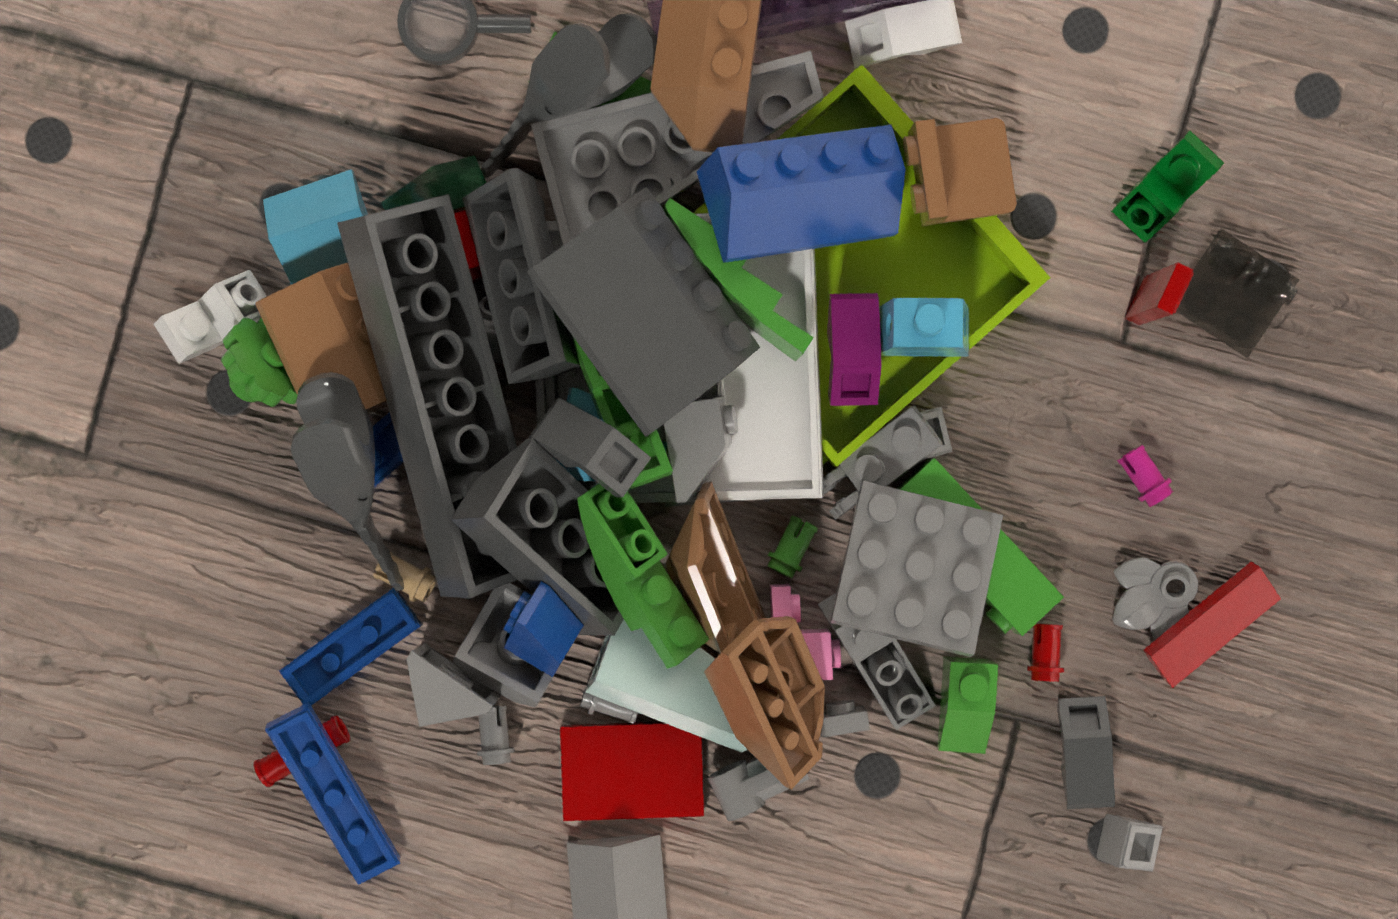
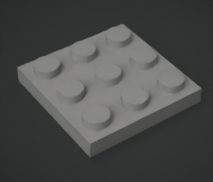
[830,481,1003,657]

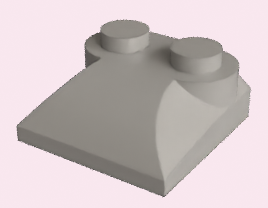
[452,583,553,708]

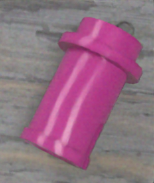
[1117,444,1173,507]

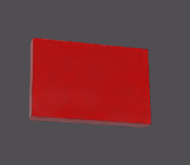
[560,722,704,821]

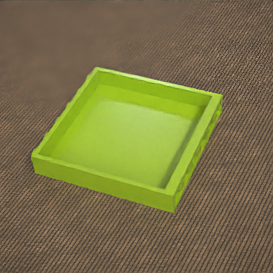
[693,64,1051,467]

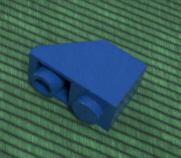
[503,581,584,677]

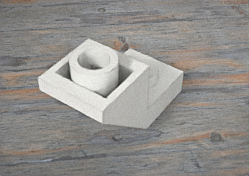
[845,0,962,68]
[154,270,267,364]

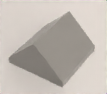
[406,643,501,727]
[567,833,668,919]

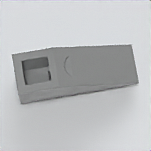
[818,593,936,730]

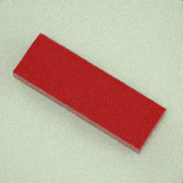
[1125,262,1194,325]
[1143,561,1281,688]

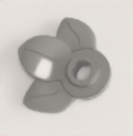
[1112,557,1198,640]

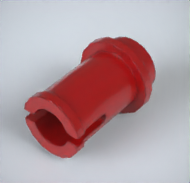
[1027,624,1064,682]

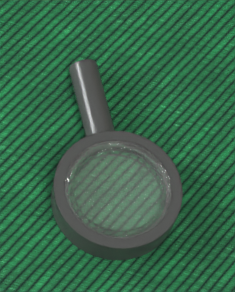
[397,0,532,65]

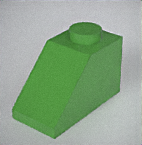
[937,656,998,754]

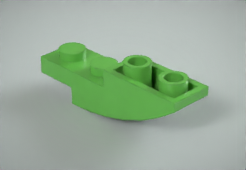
[577,483,709,669]

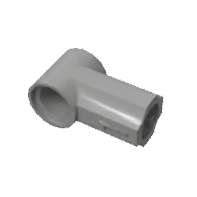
[708,758,809,821]

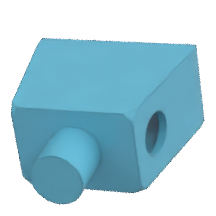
[879,298,969,357]

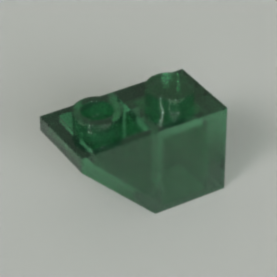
[381,155,487,213]

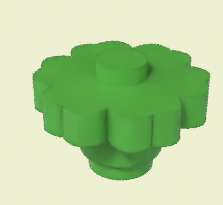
[221,317,297,407]

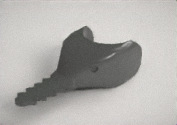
[478,13,657,179]
[291,372,404,592]

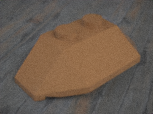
[650,0,762,153]
[666,481,766,653]
[704,616,825,790]

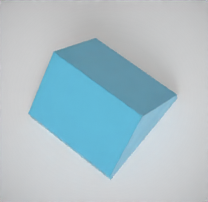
[263,169,368,285]

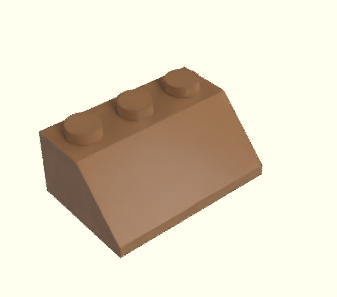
[255,262,388,414]

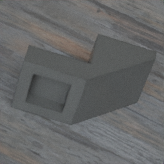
[529,398,651,497]
[1057,696,1115,809]

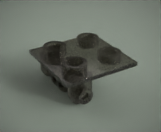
[1176,228,1299,358]

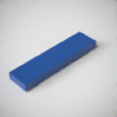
[265,702,400,885]

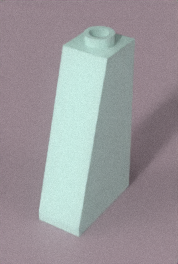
[585,620,747,753]

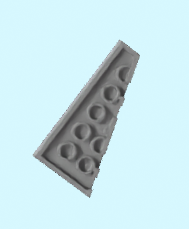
[531,51,823,245]

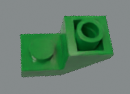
[1111,131,1224,243]

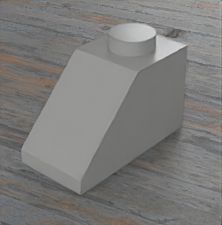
[664,396,738,503]

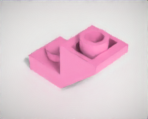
[770,584,841,680]

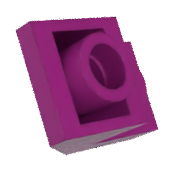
[827,293,882,406]

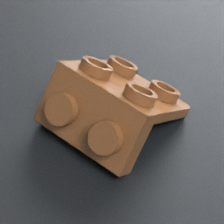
[903,118,1017,226]

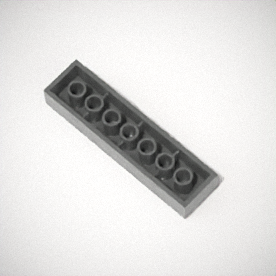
[337,194,518,599]

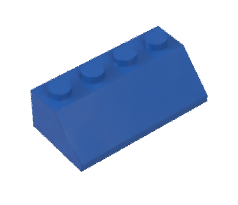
[696,124,906,263]

